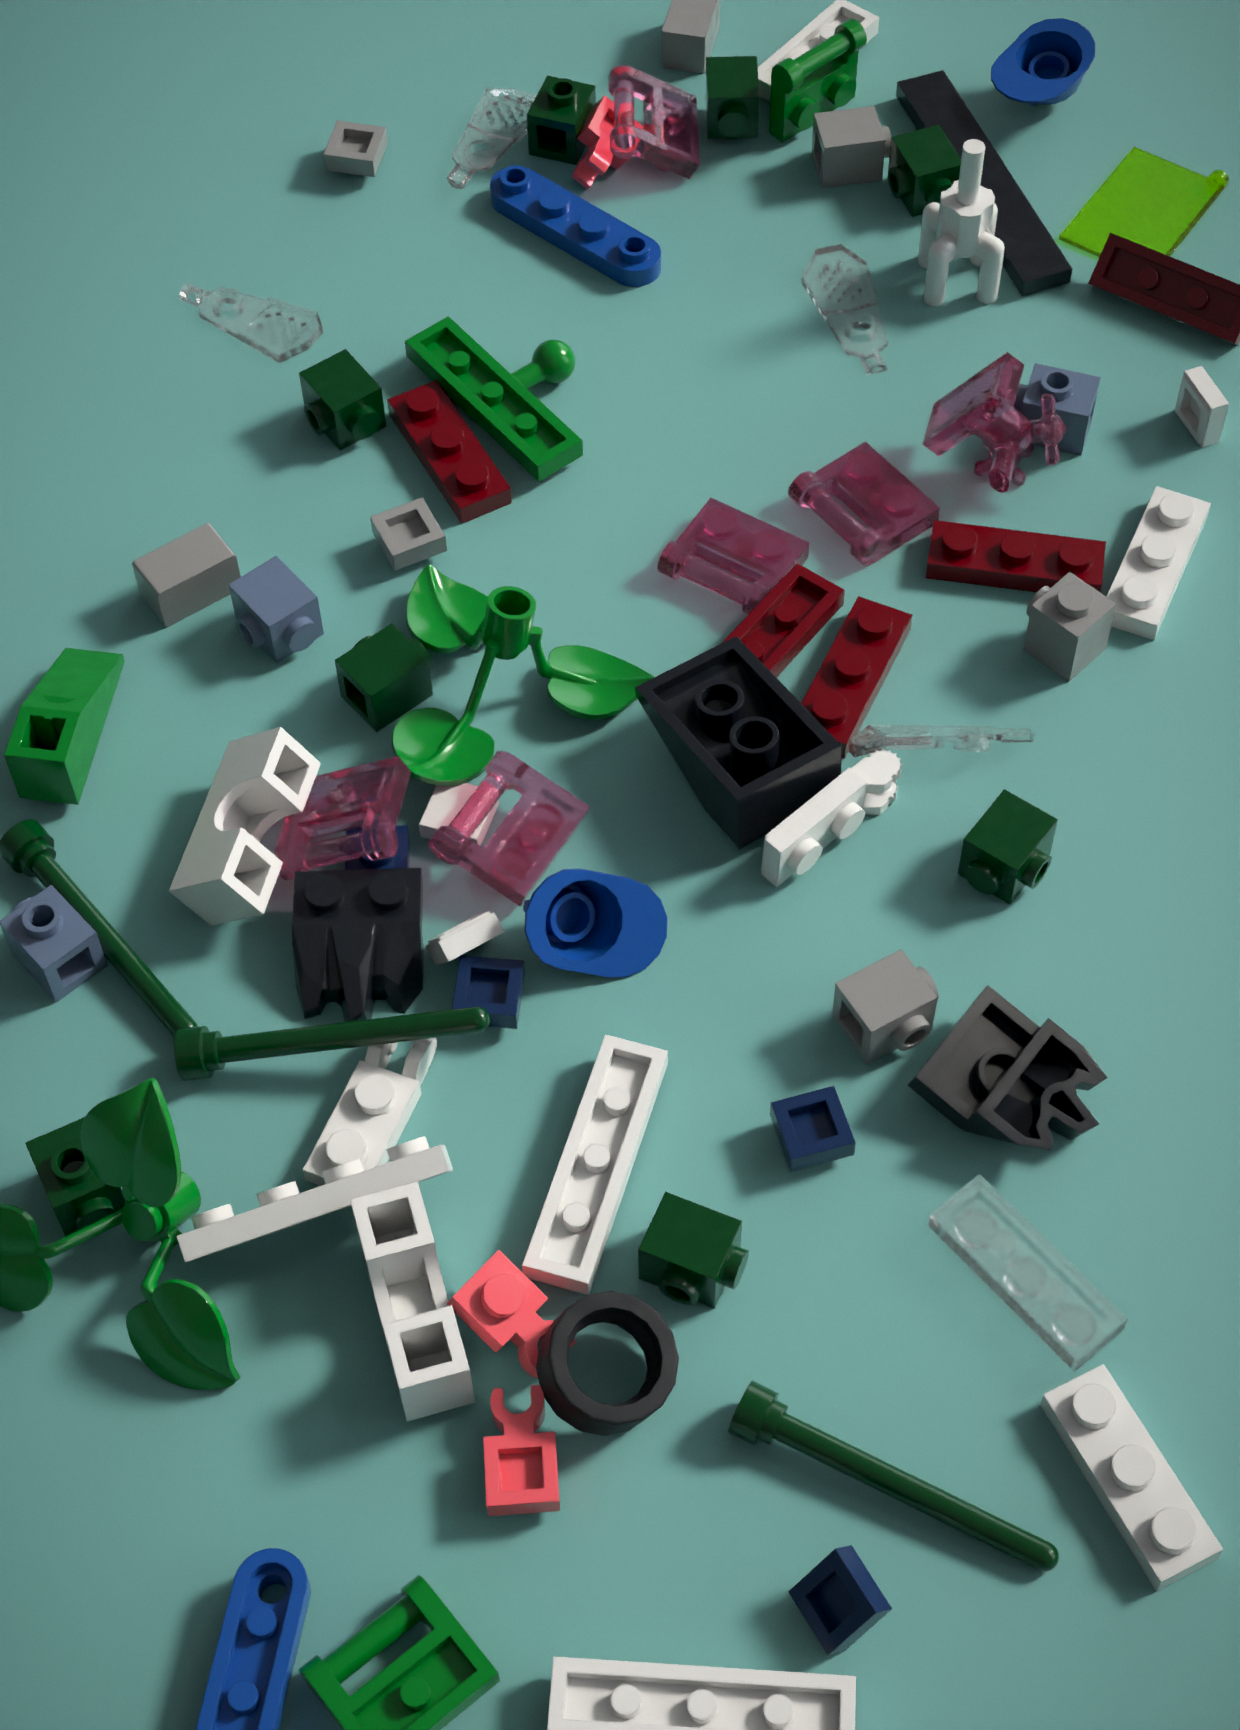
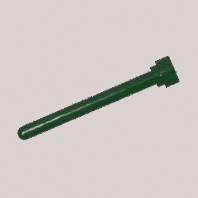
[0,819,198,1037]
[174,1006,490,1081]
[728,1380,1059,1571]

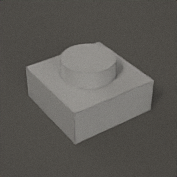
[323,120,388,177]
[370,497,447,571]

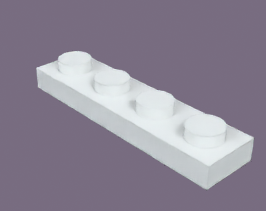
[522,1034,668,1295]
[177,1136,453,1262]
[547,1656,856,1730]

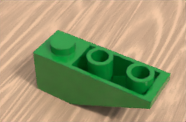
[4,648,125,805]

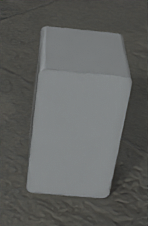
[662,0,721,74]
[132,523,241,627]

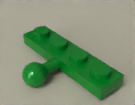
[405,316,583,482]

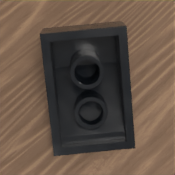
[635,636,841,849]

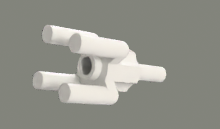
[918,139,1005,306]

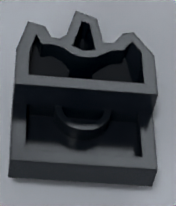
[292,868,424,1022]
[907,985,1108,1150]

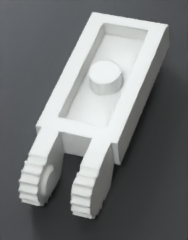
[761,749,902,888]
[303,1038,437,1186]

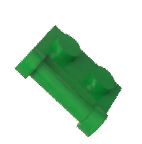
[769,19,867,143]
[298,1575,500,1730]

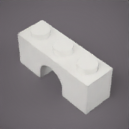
[169,727,321,926]
[350,1181,475,1422]

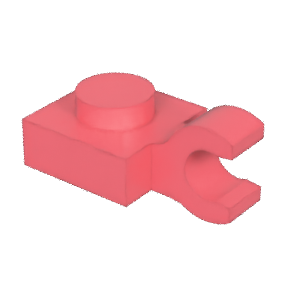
[571,95,644,190]

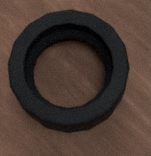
[536,1291,679,1436]

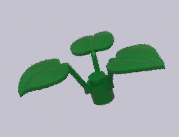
[392,564,654,786]
[0,1078,241,1390]

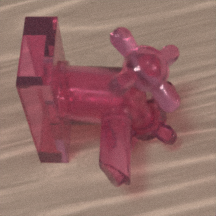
[922,352,1067,493]

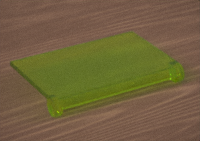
[1059,146,1229,257]

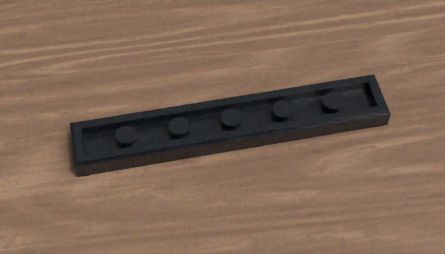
[896,70,1073,296]

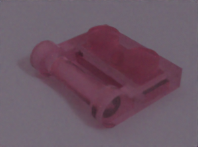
[608,65,700,179]
[788,441,940,566]
[657,498,810,614]
[428,751,590,907]
[274,756,411,880]

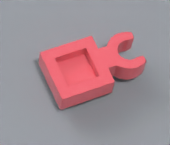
[446,1250,575,1378]
[483,1385,560,1517]

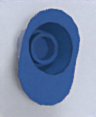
[991,18,1095,106]
[523,868,668,977]

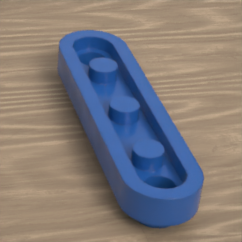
[490,165,661,287]
[196,1548,311,1730]

